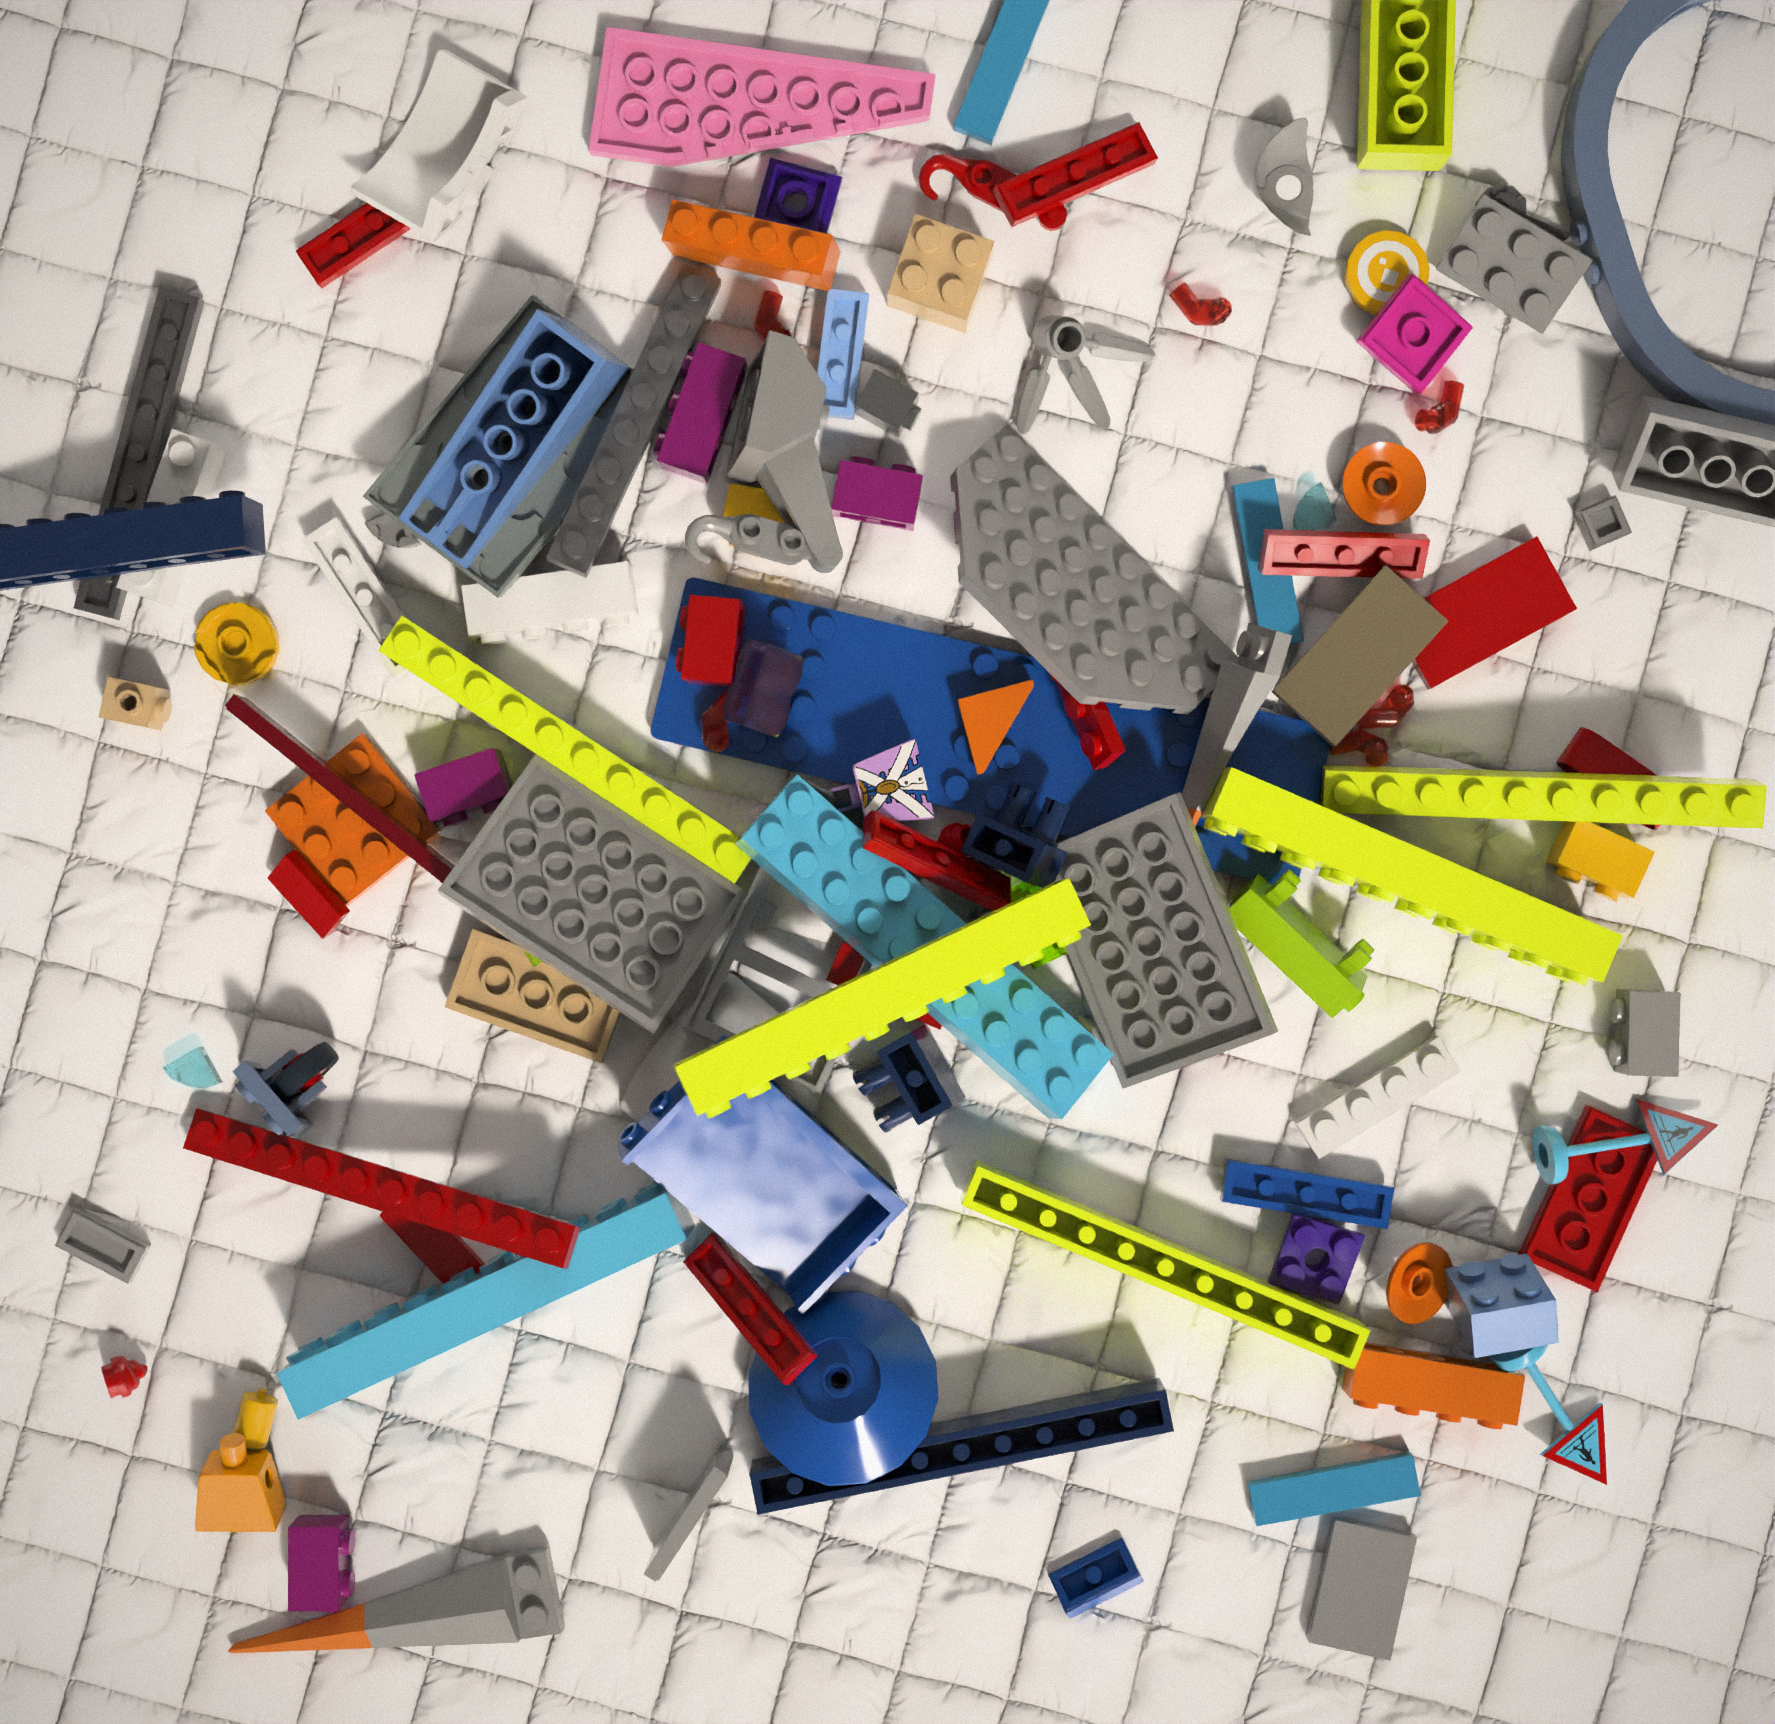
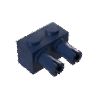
[961,782,1071,888]
[853,1024,965,1133]

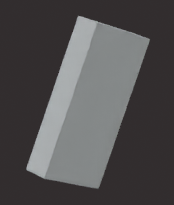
[54,1207,151,1284]

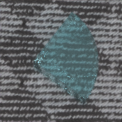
[1293,482,1337,531]
[162,1046,223,1088]

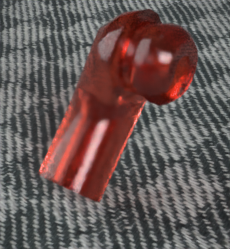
[754,290,792,342]
[1414,381,1465,434]
[1357,684,1414,729]
[700,689,742,752]
[1329,729,1390,767]

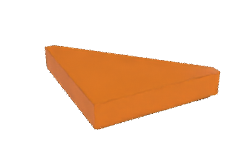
[957,680,1034,775]

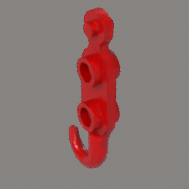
[918,153,1067,231]

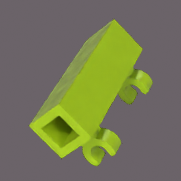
[1227,869,1375,1018]

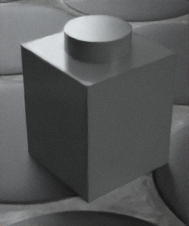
[855,369,922,438]

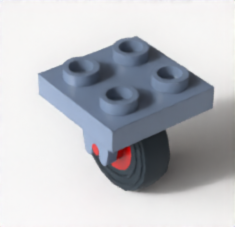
[232,1042,339,1136]

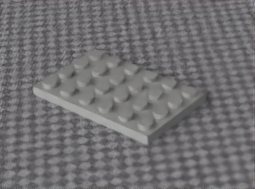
[438,754,748,1034]
[1055,792,1278,1089]

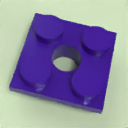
[754,157,842,234]
[1268,1212,1365,1305]

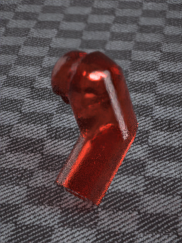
[1169,282,1232,326]

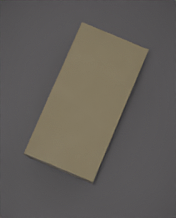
[1271,565,1448,747]

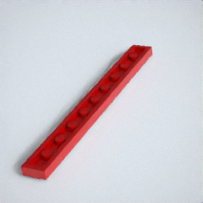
[183,1108,581,1269]

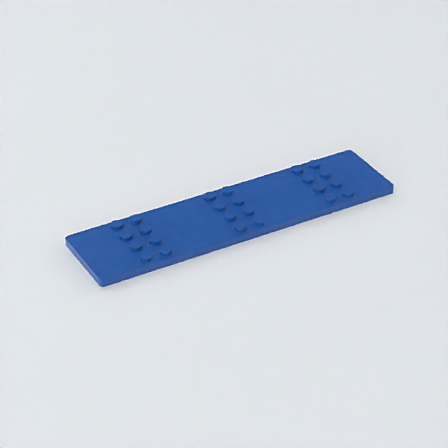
[650,577,1330,885]

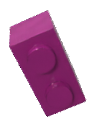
[831,456,923,531]
[414,747,513,828]
[288,1515,355,1612]

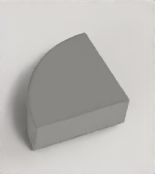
[364,513,422,548]

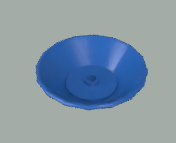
[748,1290,939,1486]

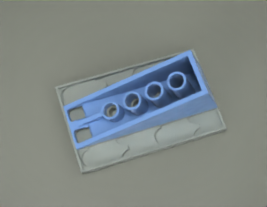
[362,295,634,598]

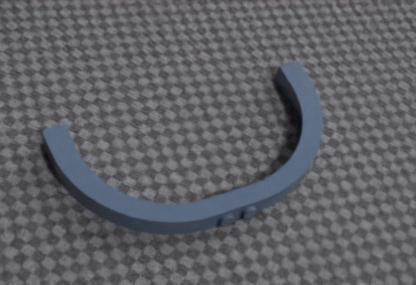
[1561,0,1775,426]

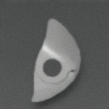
[1256,117,1313,236]

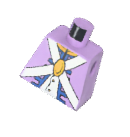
[832,739,934,822]

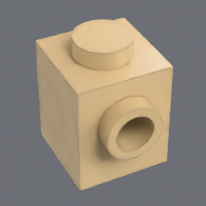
[99,676,172,731]

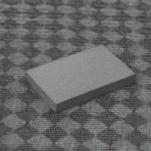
[643,1444,734,1582]
[1306,1516,1417,1661]

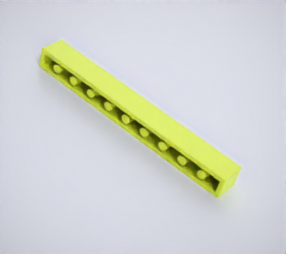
[378,615,751,884]
[1320,764,1767,829]
[672,878,1091,1118]
[960,1160,1371,1370]

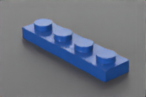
[1220,1158,1394,1229]

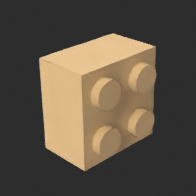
[887,214,995,333]

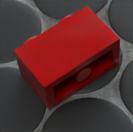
[676,595,746,688]

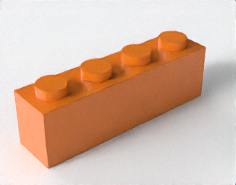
[661,199,841,291]
[1342,1342,1525,1429]

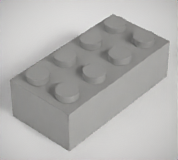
[1612,395,1775,527]

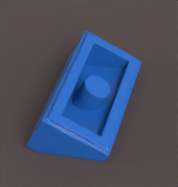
[1048,1537,1144,1618]

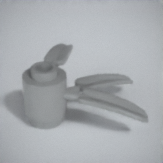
[1016,315,1155,434]

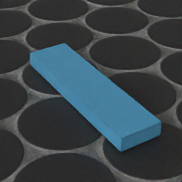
[953,0,1050,146]
[1231,478,1304,645]
[1247,1451,1421,1527]

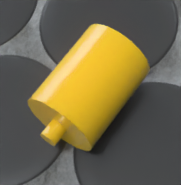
[233,1388,278,1449]

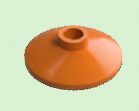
[1342,442,1426,526]
[1386,1242,1453,1324]

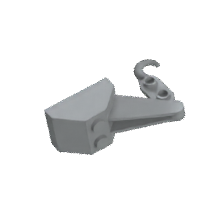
[685,330,843,573]

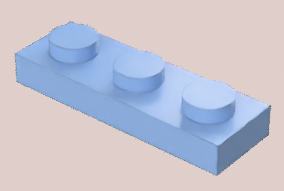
[817,288,869,420]

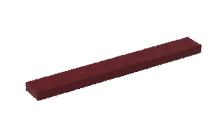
[225,694,455,883]

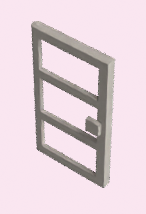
[682,778,921,1093]

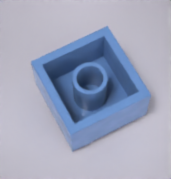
[1445,1254,1559,1358]

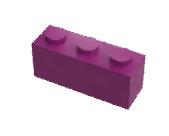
[654,342,748,485]

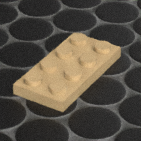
[444,928,621,1063]

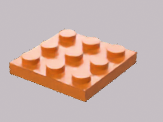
[265,733,442,907]

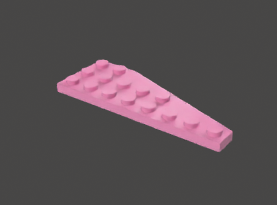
[588,27,936,167]

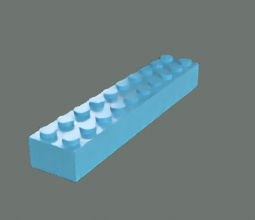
[734,774,1114,1119]
[276,1181,695,1420]

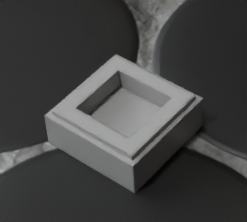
[1573,495,1632,551]

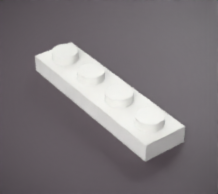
[301,517,409,679]
[1294,1036,1461,1159]

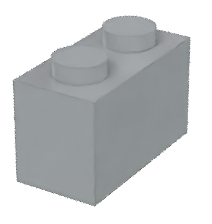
[1609,989,1681,1077]

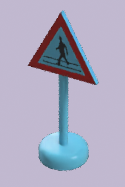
[1532,1099,1719,1185]
[1490,1345,1607,1485]

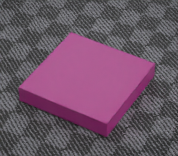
[1355,273,1473,394]

